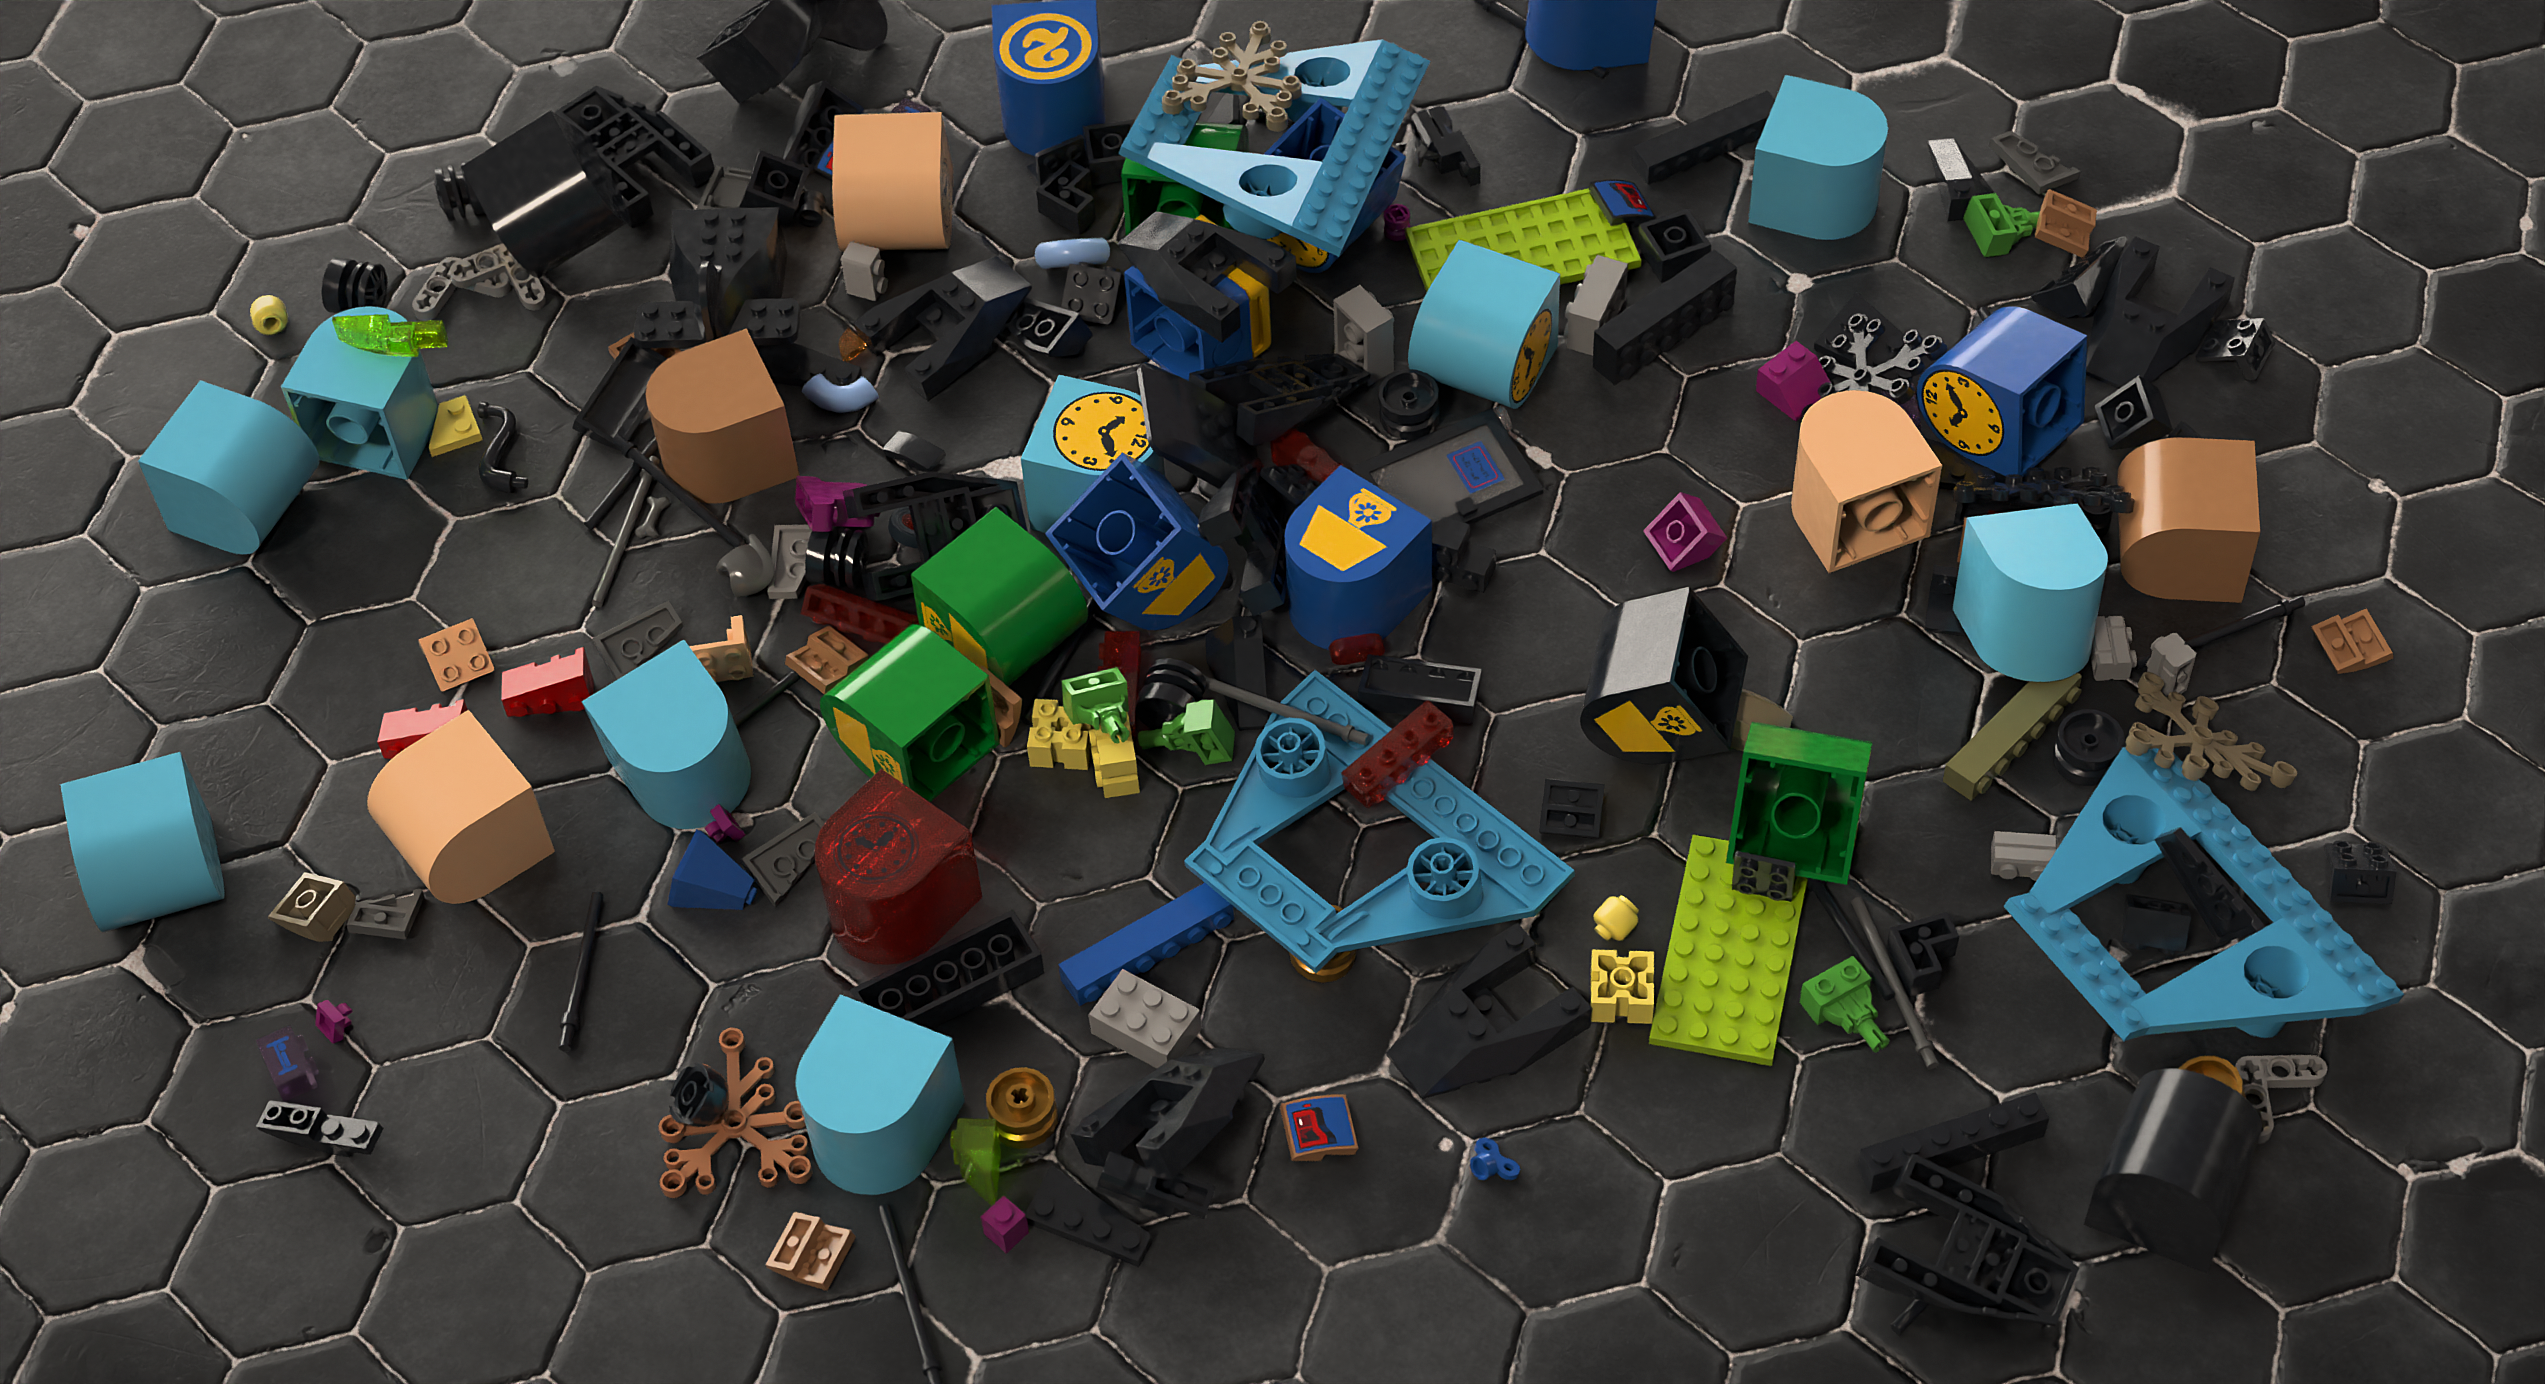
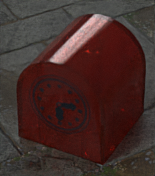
[814,769,983,965]

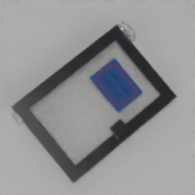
[1351,405,1544,538]

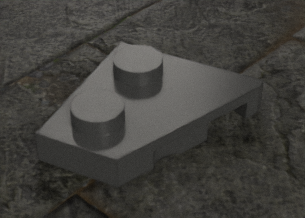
[347,889,424,939]

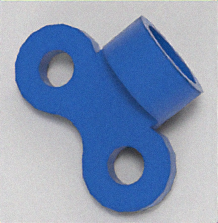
[1470,1138,1520,1180]

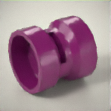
[1384,204,1410,241]

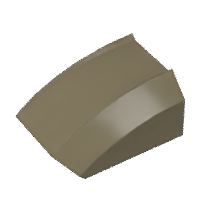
[1731,688,1793,751]
[268,872,356,942]

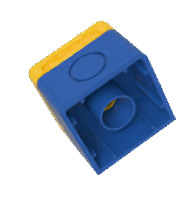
[1124,215,1271,381]

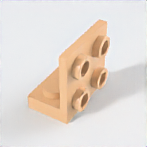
[689,615,754,682]
[419,618,494,692]

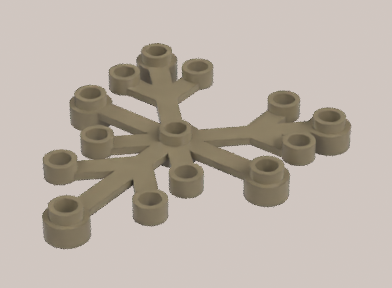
[1162,21,1302,131]
[2125,672,2297,791]

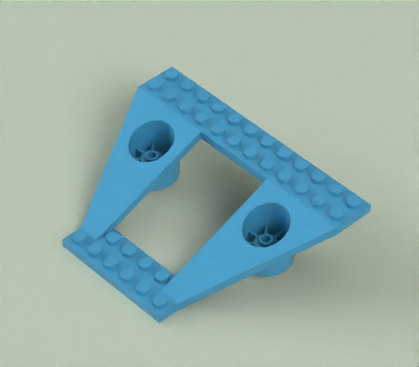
[1119,39,1430,257]
[1184,670,1575,973]
[2003,747,2404,1041]

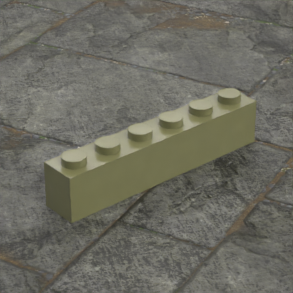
[1943,673,2082,801]

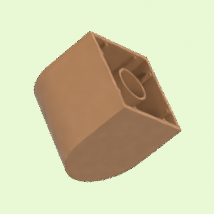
[646,329,800,503]
[2117,438,2260,603]

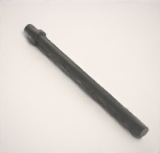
[591,456,660,607]
[1203,675,1369,746]
[1851,897,1939,1070]

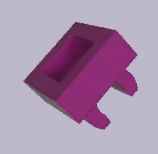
[705,804,745,843]
[315,999,352,1044]

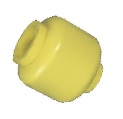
[250,295,288,335]
[1594,895,1639,941]

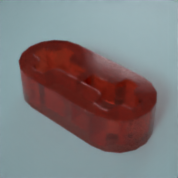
[1329,633,1385,665]

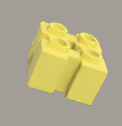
[1027,699,1094,770]
[1088,712,1140,798]
[1590,950,1654,1024]

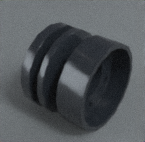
[434,160,485,221]
[321,257,388,314]
[805,527,868,590]
[1135,658,1207,730]

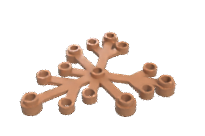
[659,1028,812,1198]

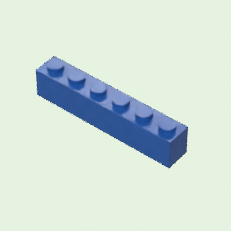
[1058,883,1234,1006]

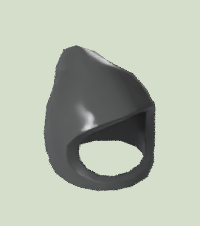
[716,534,775,597]

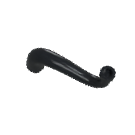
[478,402,528,493]

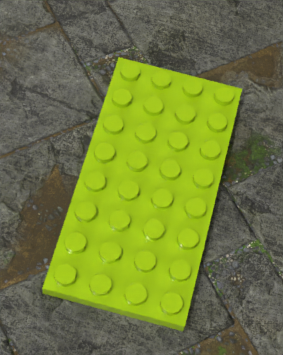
[1405,188,1641,291]
[1649,835,1807,1066]

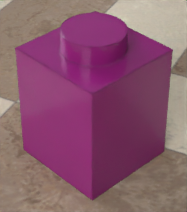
[981,1196,1029,1254]

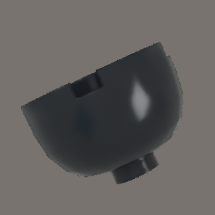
[669,1063,729,1128]

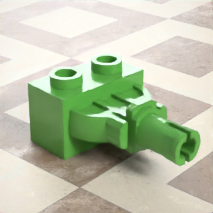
[1963,193,2040,257]
[1062,667,1130,743]
[1138,699,1235,765]
[1800,956,1890,1053]

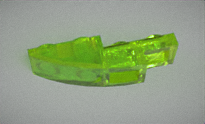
[332,314,448,357]

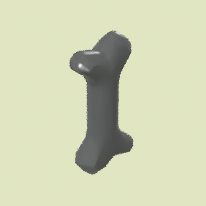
[635,496,670,539]

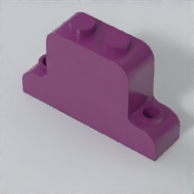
[795,476,880,532]

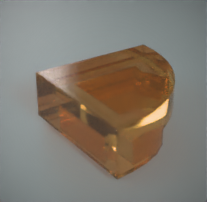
[839,328,867,362]

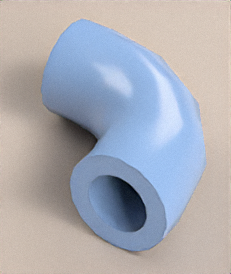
[1035,238,1110,269]
[802,374,879,413]

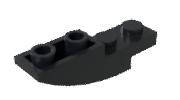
[256,1100,384,1158]

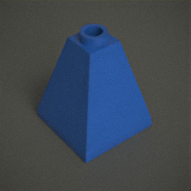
[667,829,758,910]

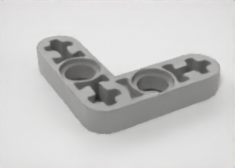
[449,243,546,311]
[412,257,511,321]
[2235,1055,2327,1144]

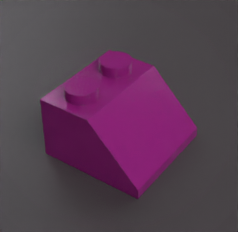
[1756,341,1831,421]
[1643,492,1727,572]

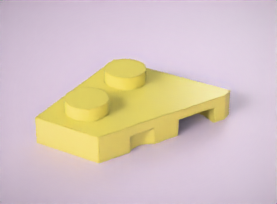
[429,395,482,457]

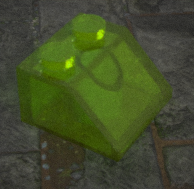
[951,1118,1002,1206]

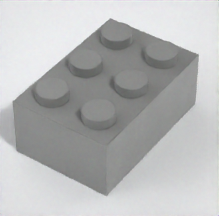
[1564,255,1628,356]
[1333,285,1395,386]
[1089,969,1202,1069]

